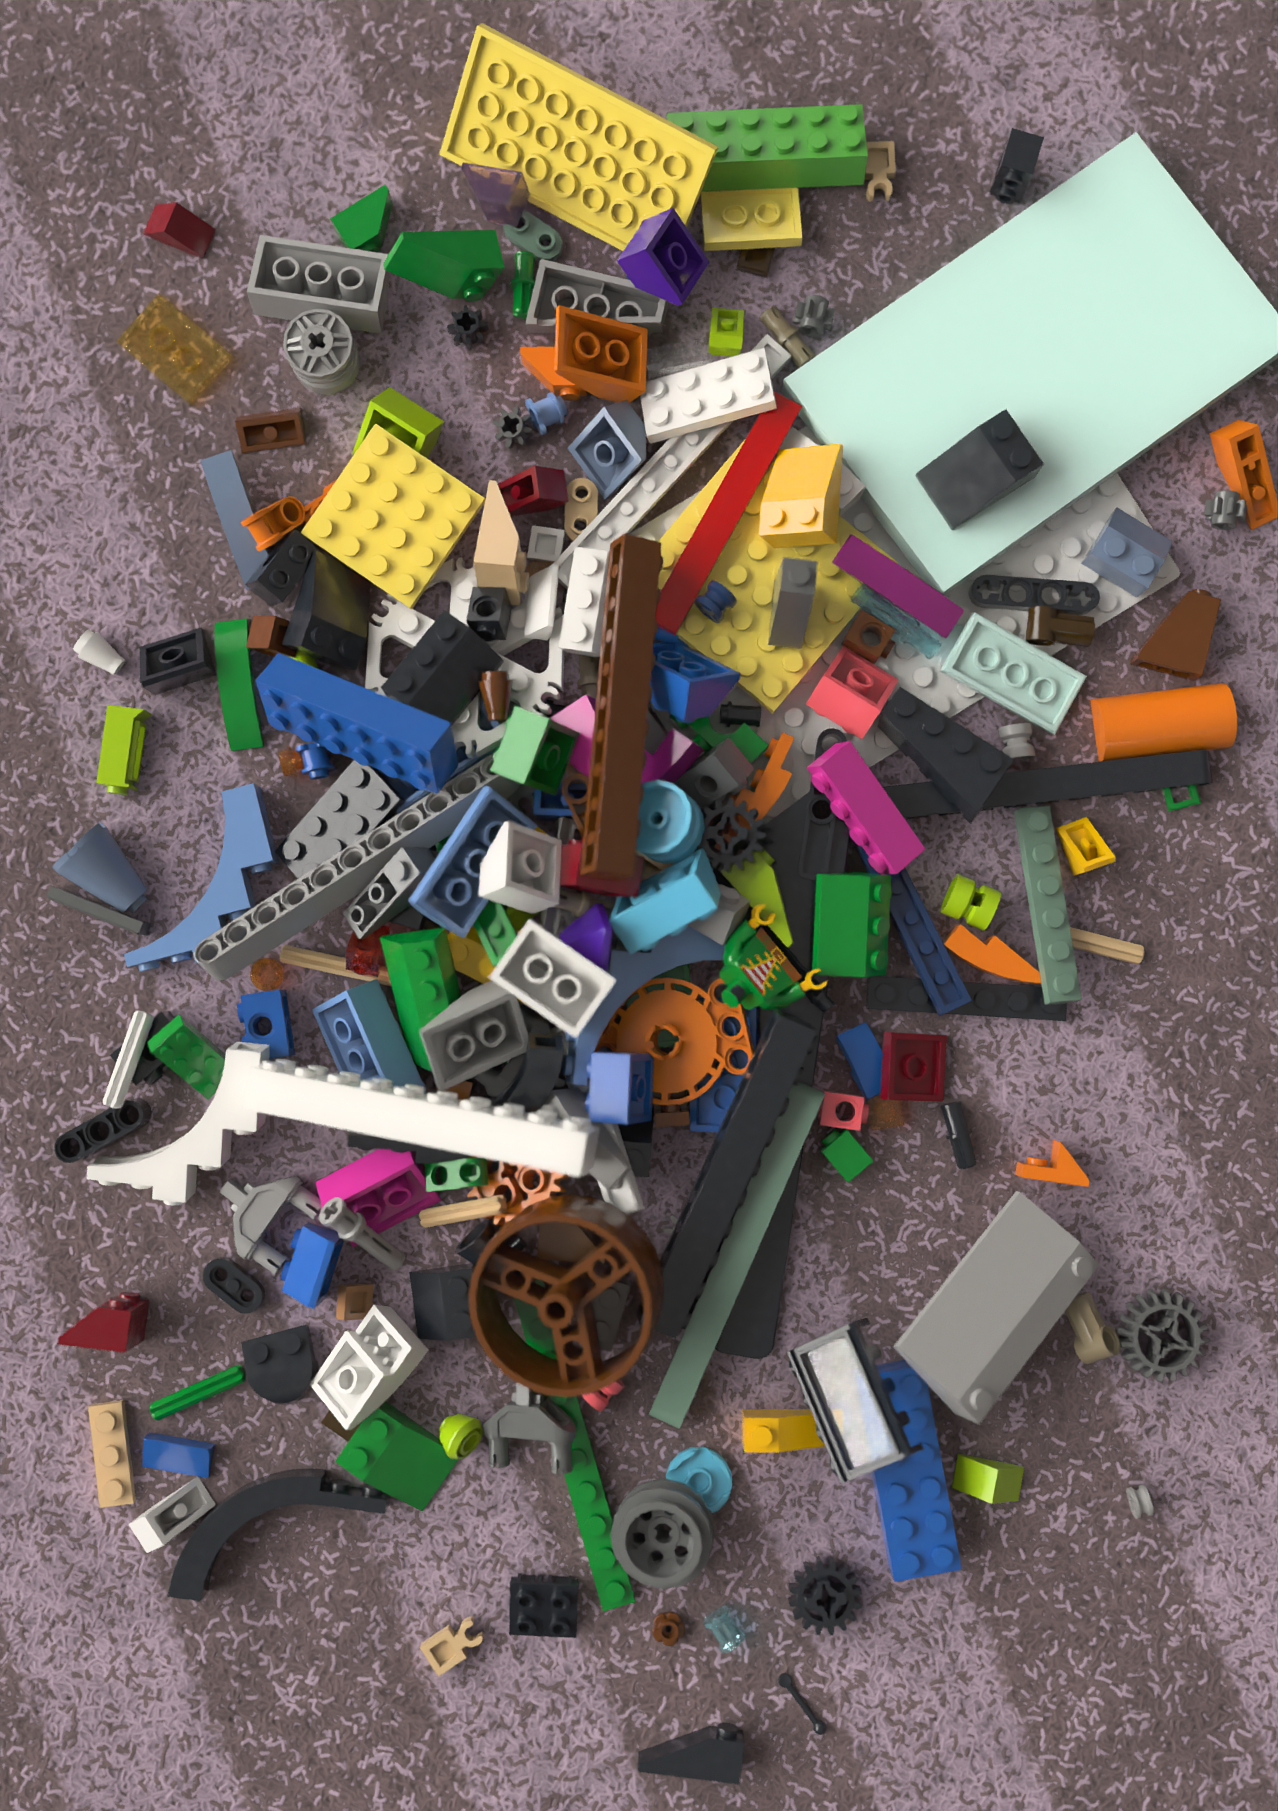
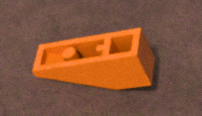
[1209,420,1278,530]

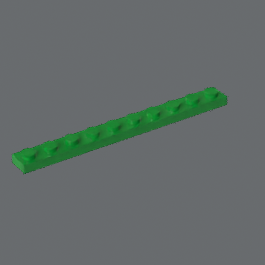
[514,1278,636,1612]

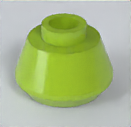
[439,1414,483,1459]

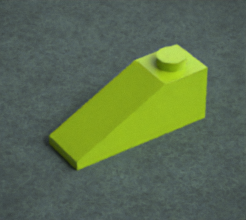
[721,846,794,948]

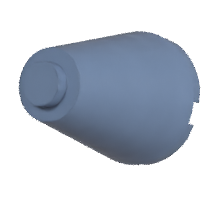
[52,822,147,913]

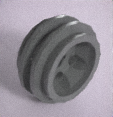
[611,1478,716,1589]

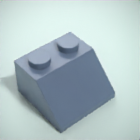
[1081,507,1173,598]

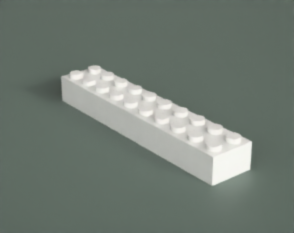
[243,1059,600,1177]

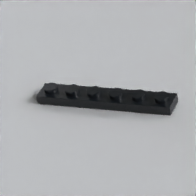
[866,976,1067,1021]

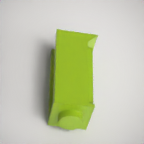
[96,705,152,796]

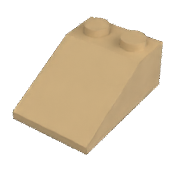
[473,480,529,605]

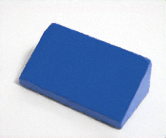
[143,1432,215,1478]

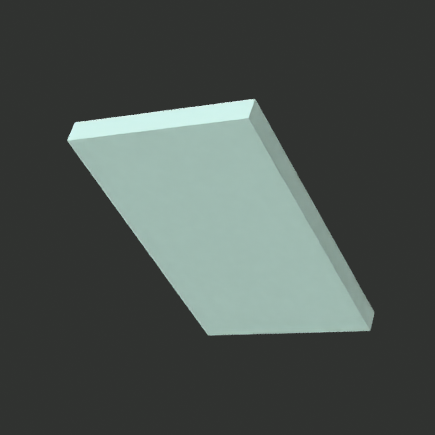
[781,132,1278,596]

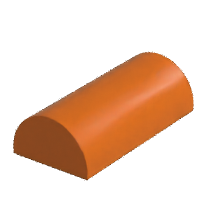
[1090,683,1237,762]

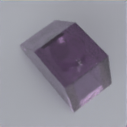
[461,163,530,226]

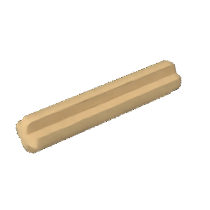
[1070,927,1145,964]
[419,1195,508,1228]

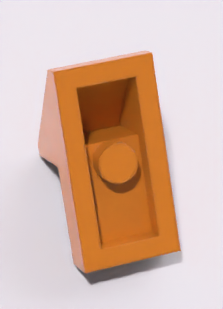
[1015,1140,1089,1187]

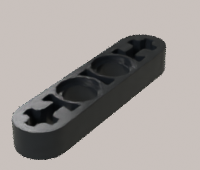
[968,575,1100,615]

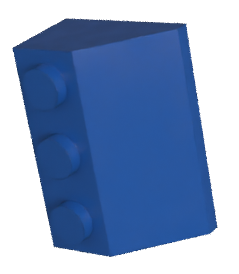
[650,642,741,723]

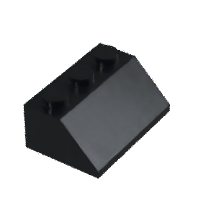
[380,610,504,727]

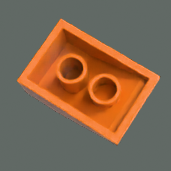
[554,305,648,403]

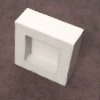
[527,525,565,564]

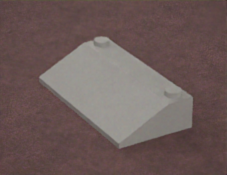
[893,1191,1099,1424]

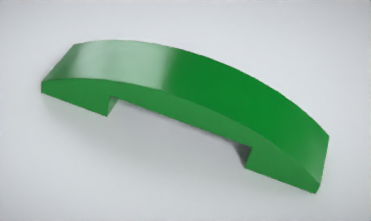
[214,618,264,752]

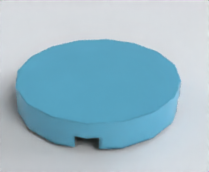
[666,1447,732,1513]

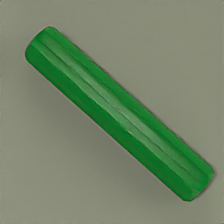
[149,1365,246,1421]

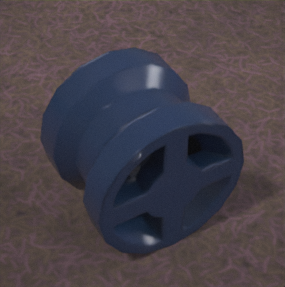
[694,581,737,623]

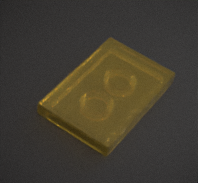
[116,293,233,406]

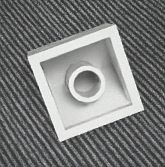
[479,821,562,914]

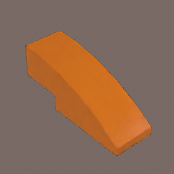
[942,924,1041,984]

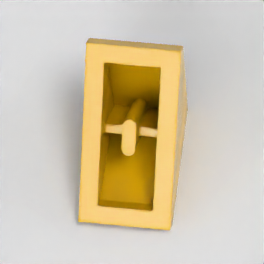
[1056,817,1116,876]

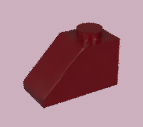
[497,466,569,516]

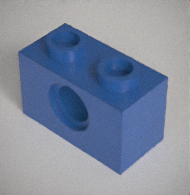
[237,989,295,1059]

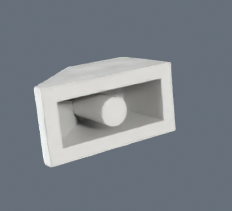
[129,1476,216,1553]

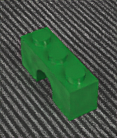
[669,714,769,765]

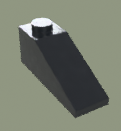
[638,1723,745,1785]

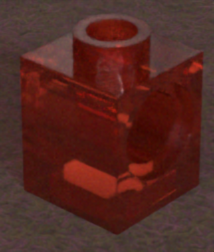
[346,925,390,977]

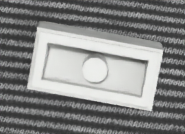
[524,565,559,640]

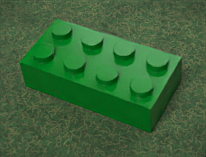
[147,1014,226,1099]

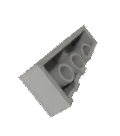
[525,259,669,333]

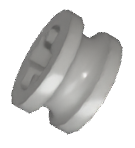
[1126,1484,1154,1519]

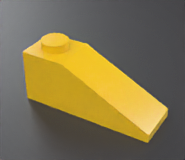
[742,1409,843,1453]

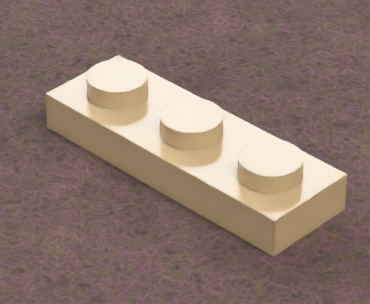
[88,1400,136,1508]

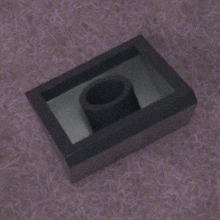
[139,627,217,695]

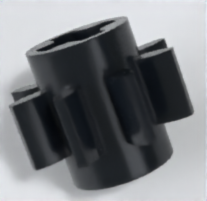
[447,305,489,351]

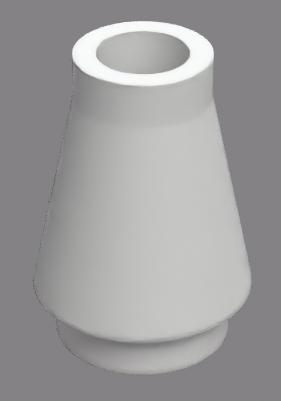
[73,629,126,676]

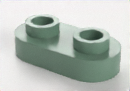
[503,209,562,262]

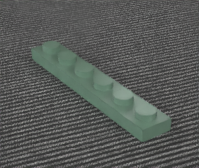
[1014,806,1082,1005]

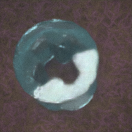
[703,1605,746,1653]

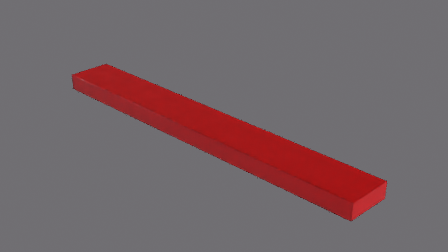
[655,391,802,636]

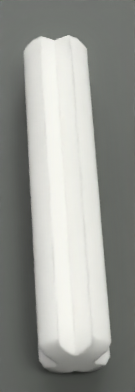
[103,1011,154,1109]

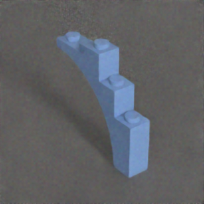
[124,783,279,972]
[562,926,725,1085]

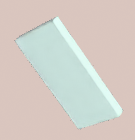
[940,612,1087,735]

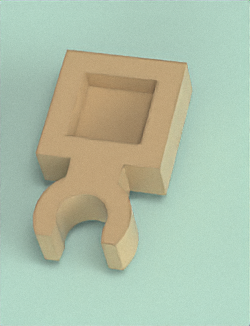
[864,141,896,202]
[420,1616,484,1677]

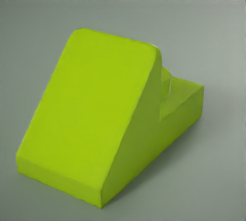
[708,307,744,357]

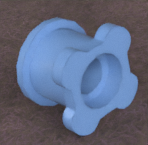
[525,392,567,435]

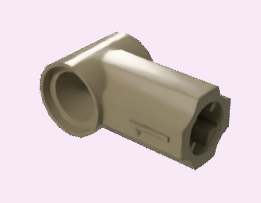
[1065,1292,1121,1364]

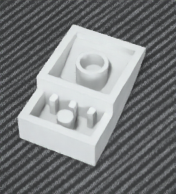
[310,1305,428,1430]

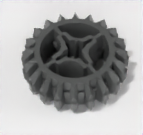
[1115,1289,1209,1382]

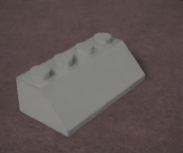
[247,235,389,334]

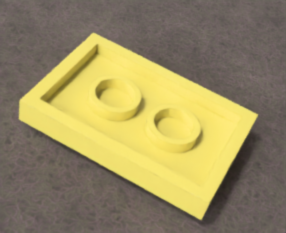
[700,188,802,251]

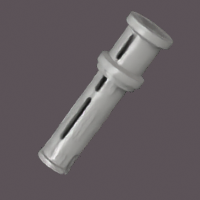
[319,1197,405,1271]

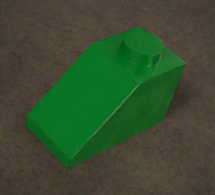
[330,184,393,253]

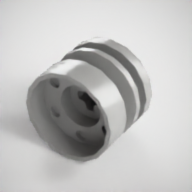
[283,309,361,395]

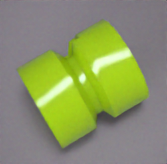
[940,873,1001,931]

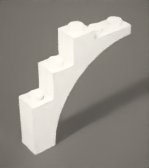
[87,1042,270,1206]

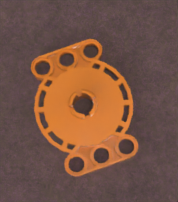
[594,978,755,1105]

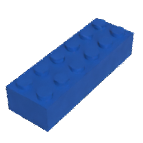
[255,653,458,794]
[853,1360,962,1582]

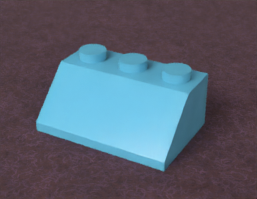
[609,848,721,954]

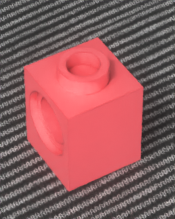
[817,1090,869,1131]

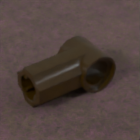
[1025,606,1095,647]

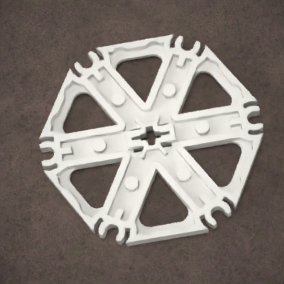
[365,557,565,758]

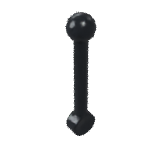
[778,1673,827,1735]

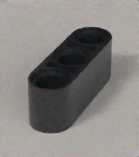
[54,1098,152,1163]

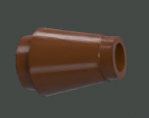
[479,671,513,721]

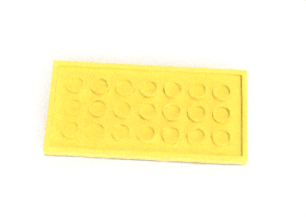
[439,23,719,251]

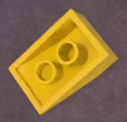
[759,444,843,548]

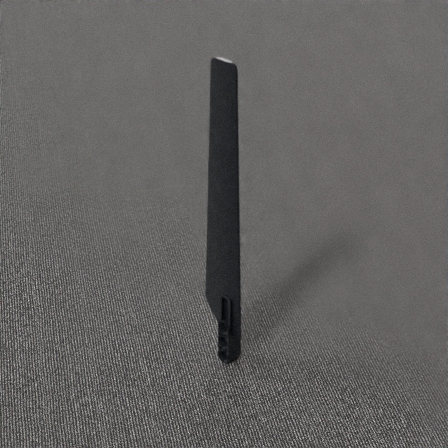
[715,728,850,1359]

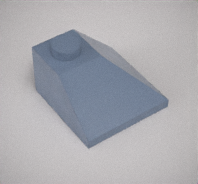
[568,400,646,500]

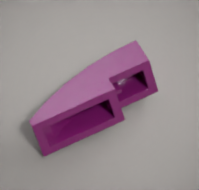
[641,727,703,784]

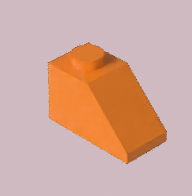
[520,347,587,401]

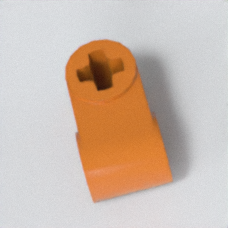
[240,496,305,552]

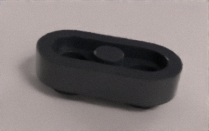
[203,1257,265,1314]

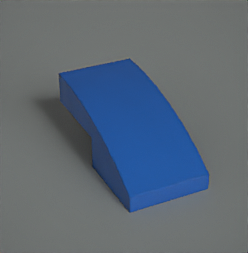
[836,1022,883,1101]

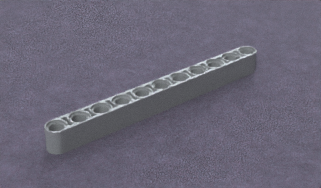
[194,754,520,981]

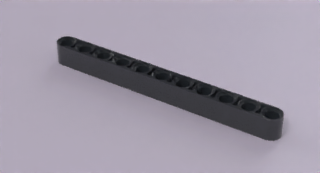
[883,750,1213,820]

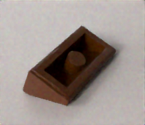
[235,407,307,454]

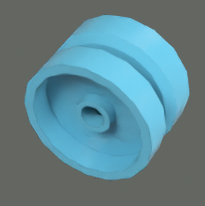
[636,780,705,864]

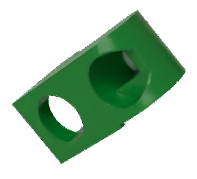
[425,1158,488,1192]

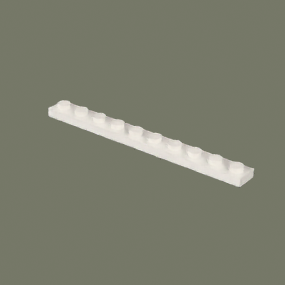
[552,334,791,590]

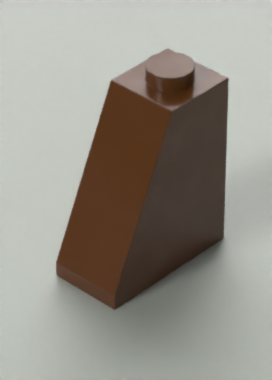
[1130,589,1221,681]

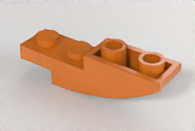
[713,732,794,853]

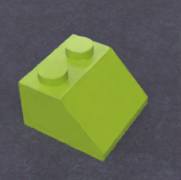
[352,387,444,458]

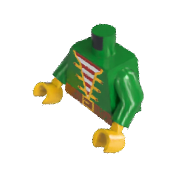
[719,904,828,1010]

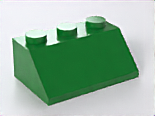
[812,872,892,977]

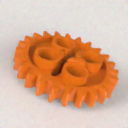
[467,1155,569,1227]

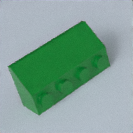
[380,928,461,1071]

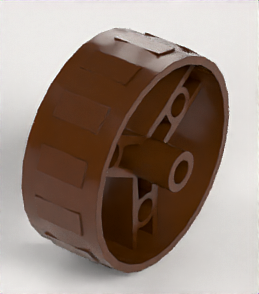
[469,1195,664,1397]

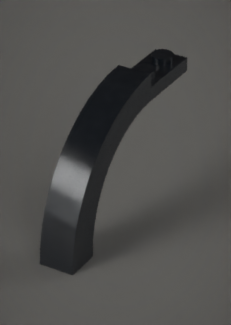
[348,1033,563,1163]
[167,1468,390,1602]

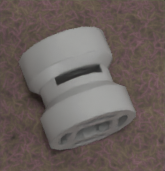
[998,723,1036,760]

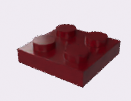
[880,1032,947,1102]

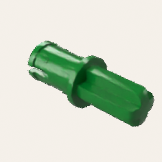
[511,251,535,319]

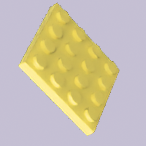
[301,423,485,610]

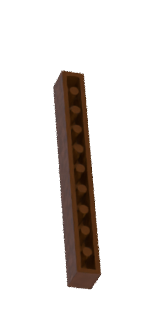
[581,533,663,882]

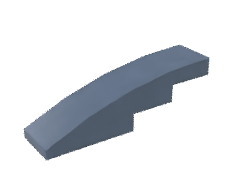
[200,450,269,590]

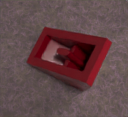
[143,202,216,259]

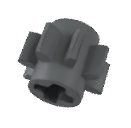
[793,295,835,337]
[493,406,535,450]
[1204,490,1247,530]

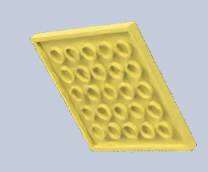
[658,439,898,714]

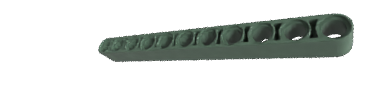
[649,1081,825,1429]

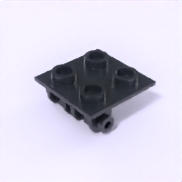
[509,1573,579,1638]

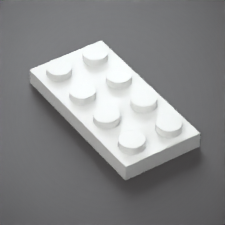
[640,348,777,444]

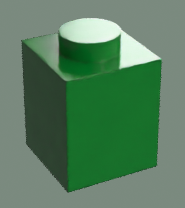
[819,1128,873,1183]

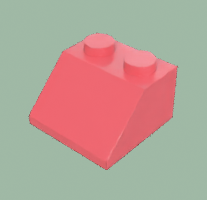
[806,645,899,739]

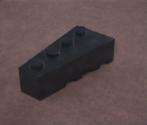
[877,687,1014,824]

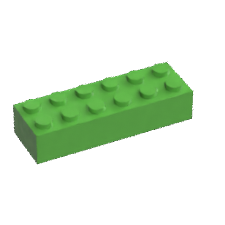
[666,104,868,192]

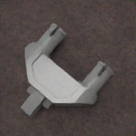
[220,1175,322,1275]

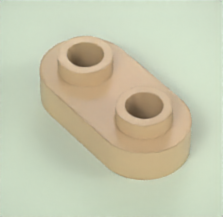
[564,478,598,542]

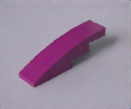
[832,534,965,638]

